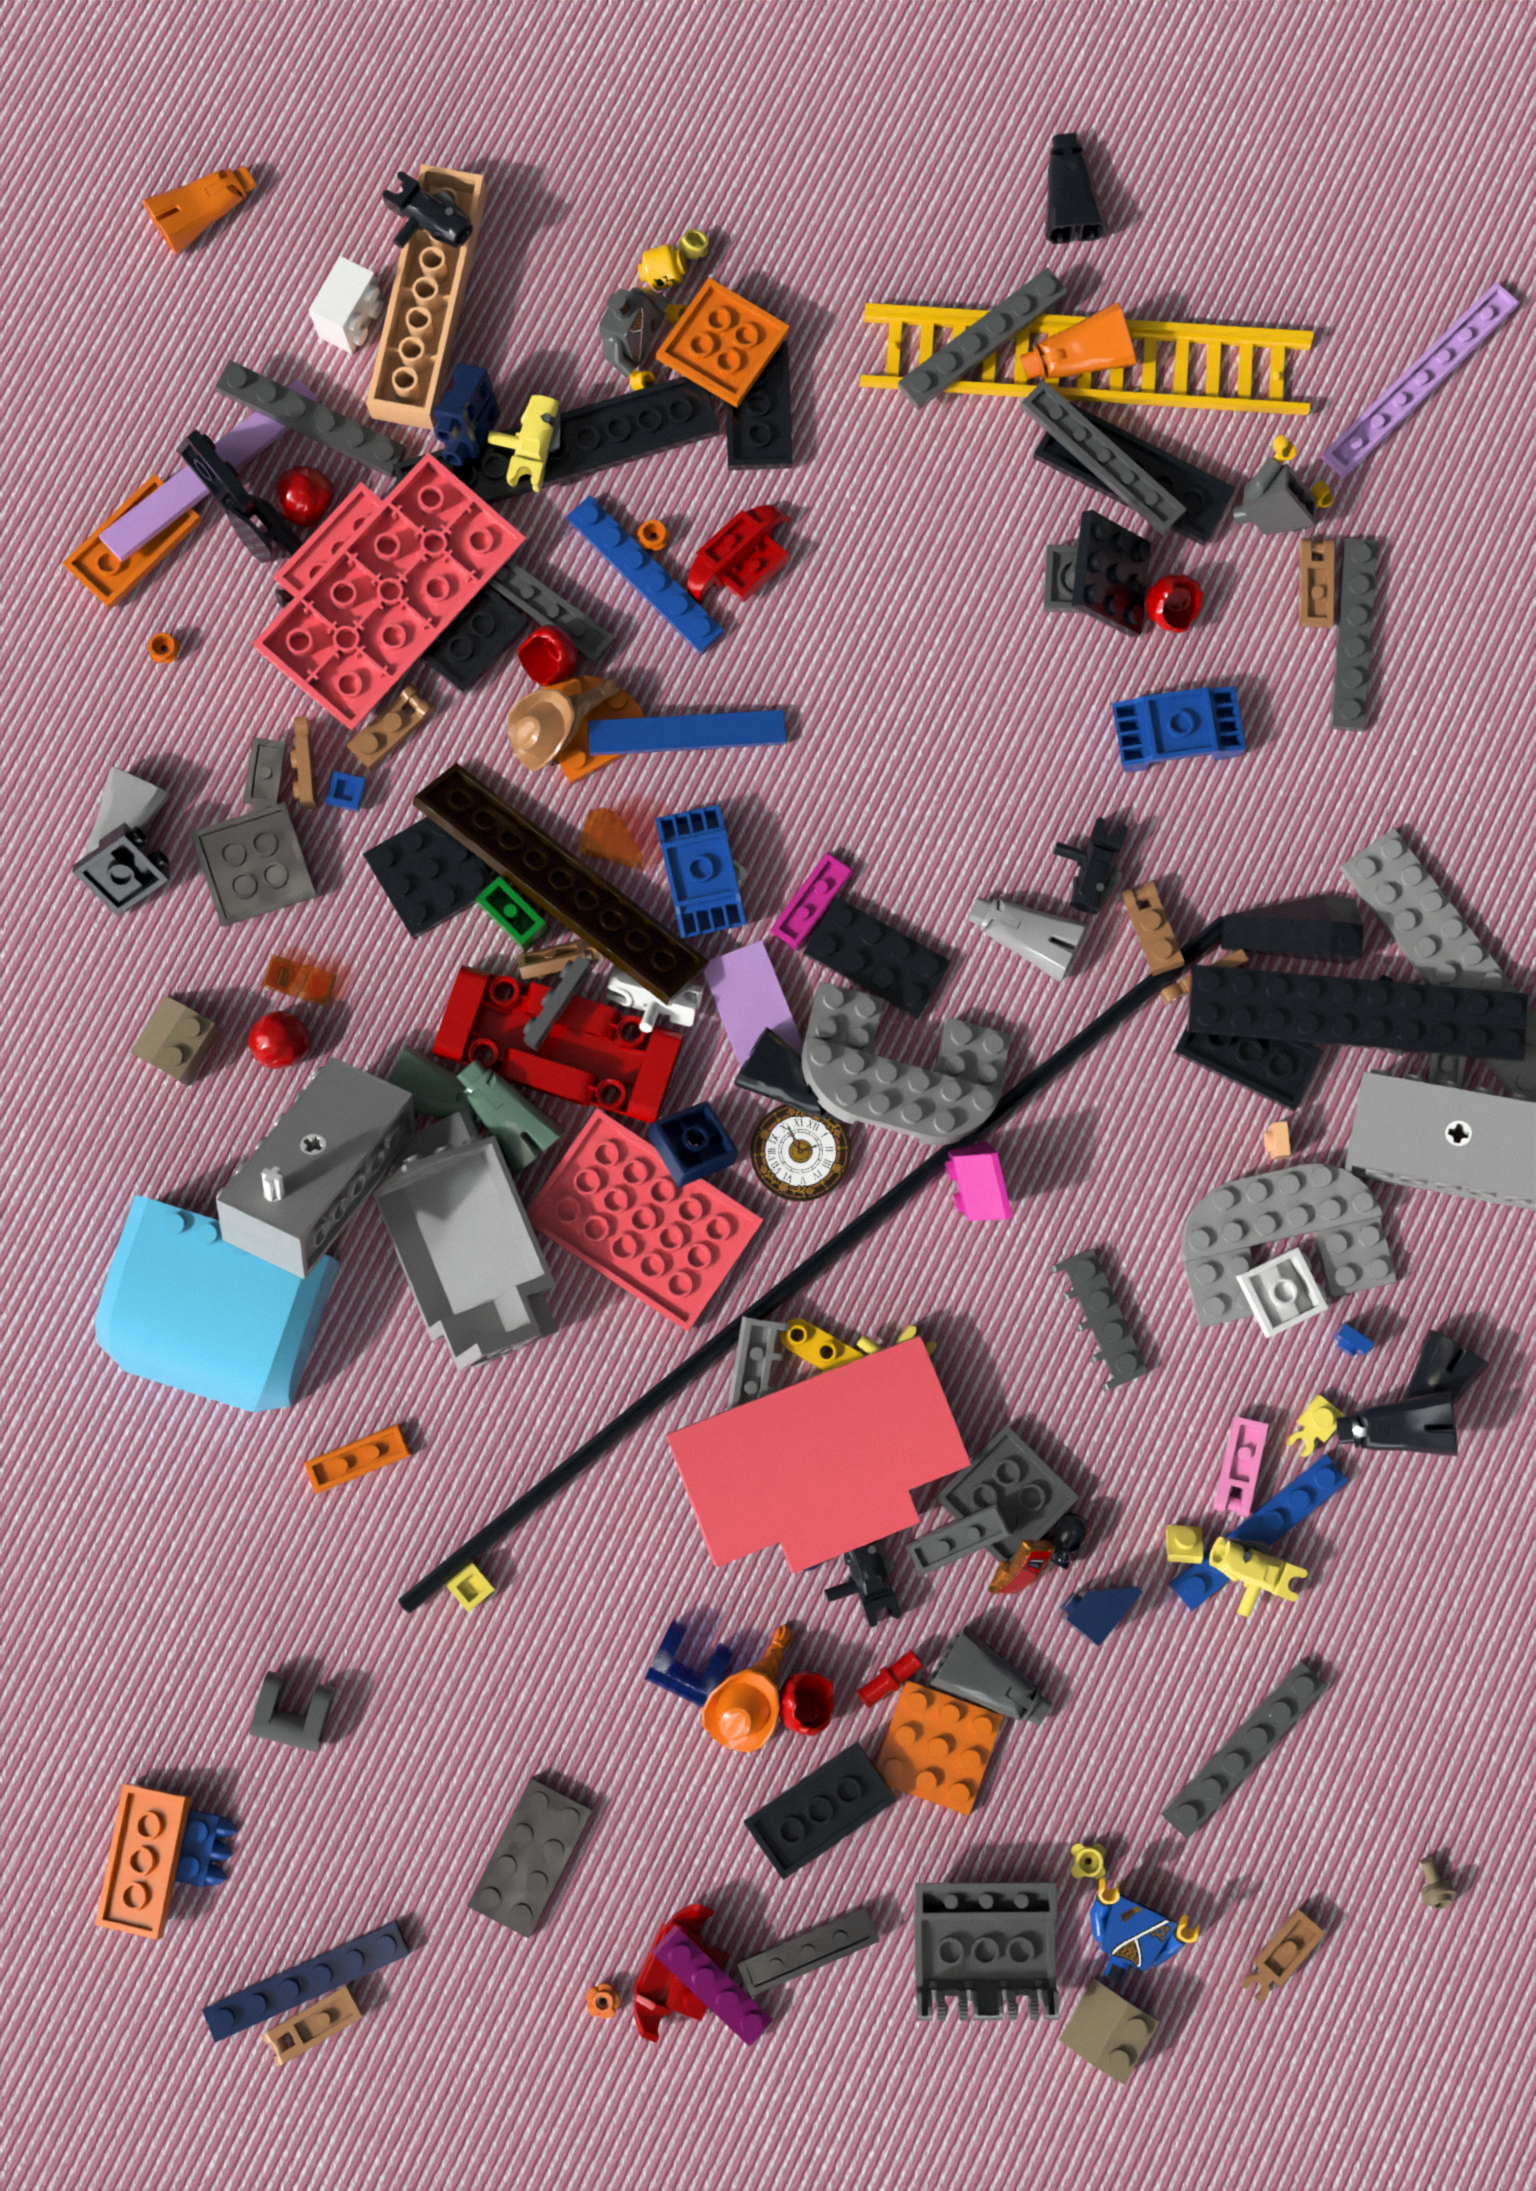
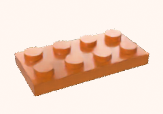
[62,473,202,610]
[95,1783,191,1940]

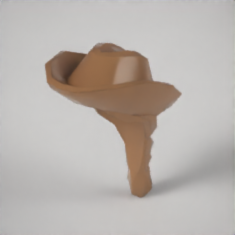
[507,678,621,772]

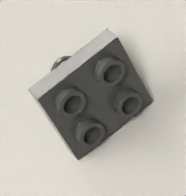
[1043,545,1085,614]

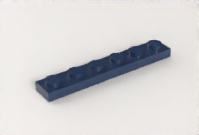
[202,1920,411,2043]

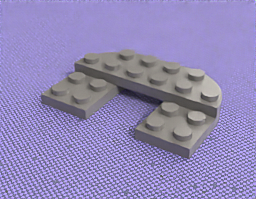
[802,981,1011,1145]
[1180,1163,1397,1329]

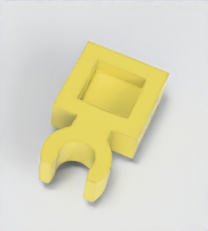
[1286,1394,1346,1457]

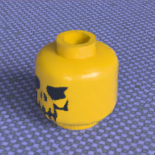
[638,243,687,291]

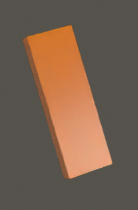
[303,1424,412,1494]

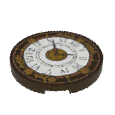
[750,1104,851,1202]

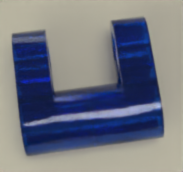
[644,1620,734,1708]

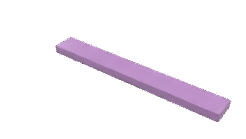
[1320,281,1520,479]
[99,378,320,562]

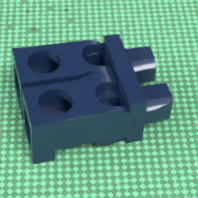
[433,363,501,466]

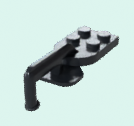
[176,429,303,608]

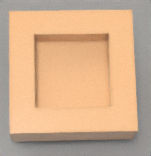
[1264,1122,1291,1160]

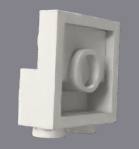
[1236,1247,1328,1338]

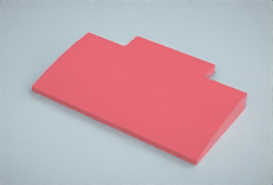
[252,452,526,731]
[665,1335,971,1574]

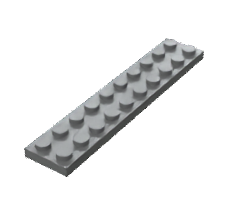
[1339,828,1536,1103]

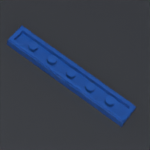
[587,710,786,756]

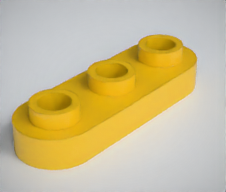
[780,1318,865,1372]

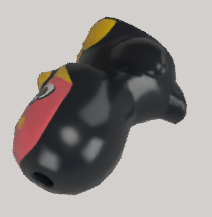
[1037,1513,1090,1570]

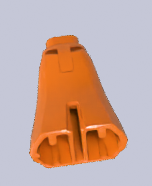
[142,165,257,255]
[1020,302,1136,380]

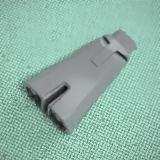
[84,766,171,857]
[968,897,1088,982]

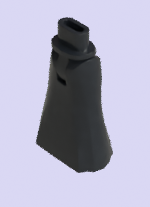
[1045,133,1109,244]
[734,1027,842,1124]
[1401,1329,1489,1406]
[1336,1388,1458,1457]

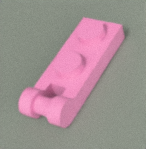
[1213,1416,1269,1518]

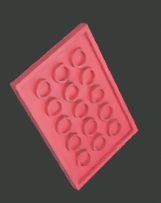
[526,1109,764,1332]

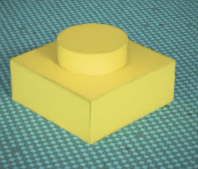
[1166,1525,1203,1564]
[445,1562,494,1612]

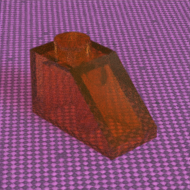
[578,807,645,871]

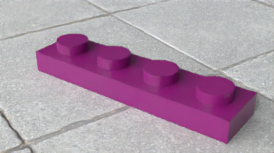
[651,1925,773,2047]

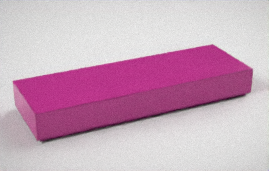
[770,852,854,951]

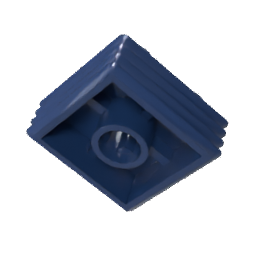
[648,1101,739,1187]

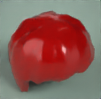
[274,465,334,527]
[1145,573,1204,634]
[517,625,579,686]
[248,1010,312,1069]
[778,1670,834,1736]

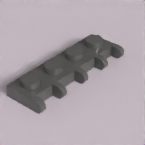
[1049,1249,1148,1392]

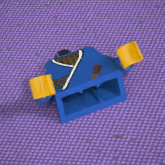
[1090,1878,1201,1983]

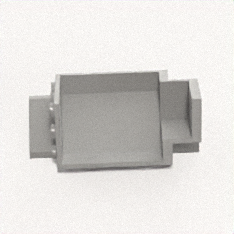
[373,1109,559,1372]

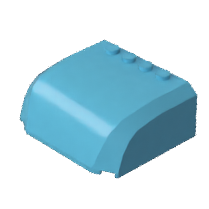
[95,1195,340,1413]

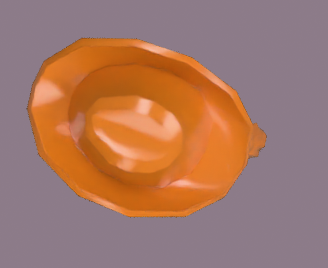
[702,1624,793,1753]

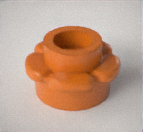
[637,520,669,551]
[148,633,180,664]
[586,1983,621,2019]

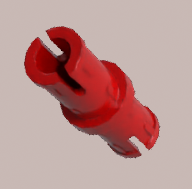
[856,1649,924,1709]

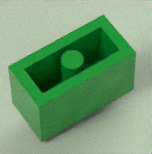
[476,876,549,953]

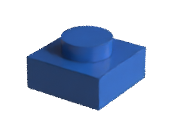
[325,771,367,813]
[1332,1324,1374,1357]

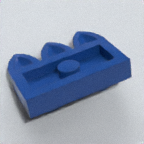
[175,1809,238,1887]

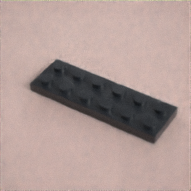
[1033,402,1236,546]

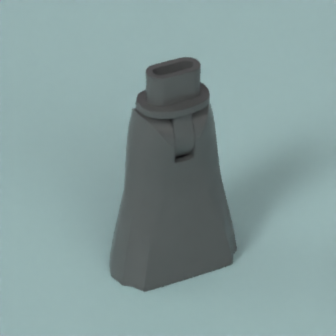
[930,1624,1053,1726]

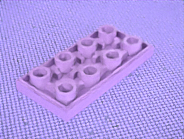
[703,940,803,1068]

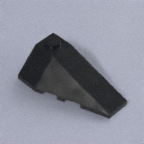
[1221,895,1364,964]

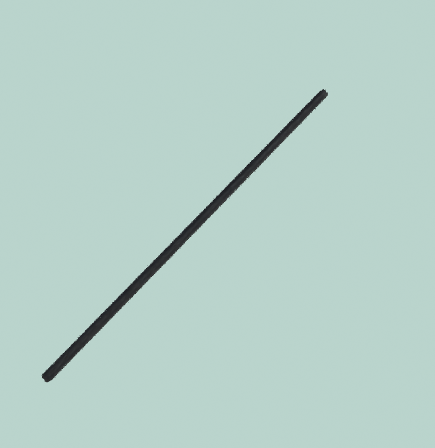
[398,916,1223,1613]

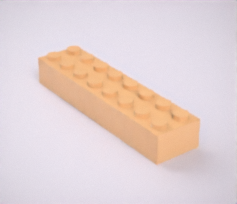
[366,164,488,430]

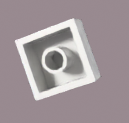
[309,256,384,354]

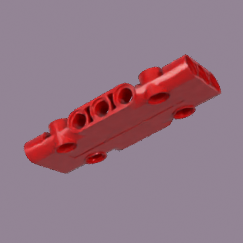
[433,964,685,1124]

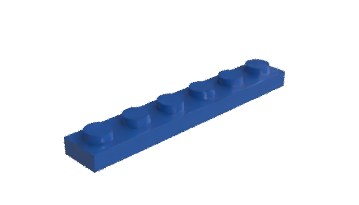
[566,495,724,655]
[1168,1454,1348,1611]

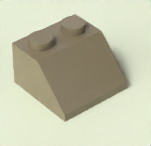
[130,996,222,1086]
[1059,1977,1160,2085]

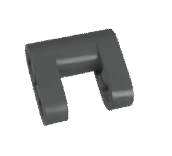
[250,1671,336,1753]

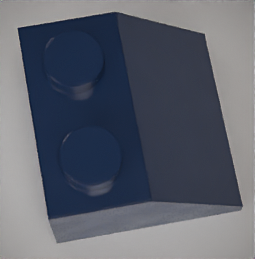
[1059,1585,1143,1646]

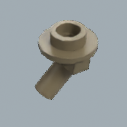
[1420,1857,1457,1909]

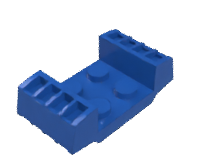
[1112,686,1246,772]
[655,804,746,939]

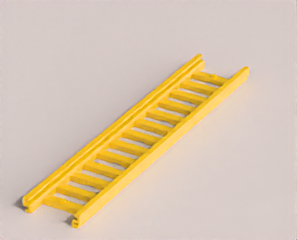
[859,303,1313,415]

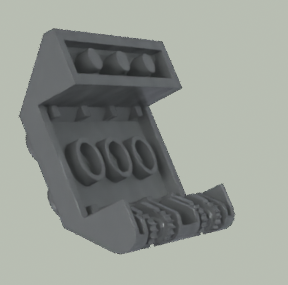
[914,1882,1059,2021]

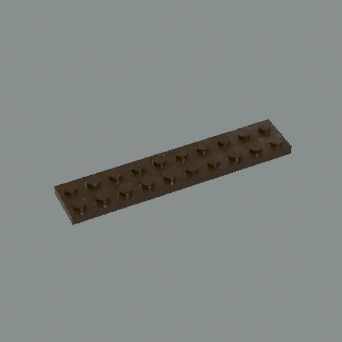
[412,762,709,1006]

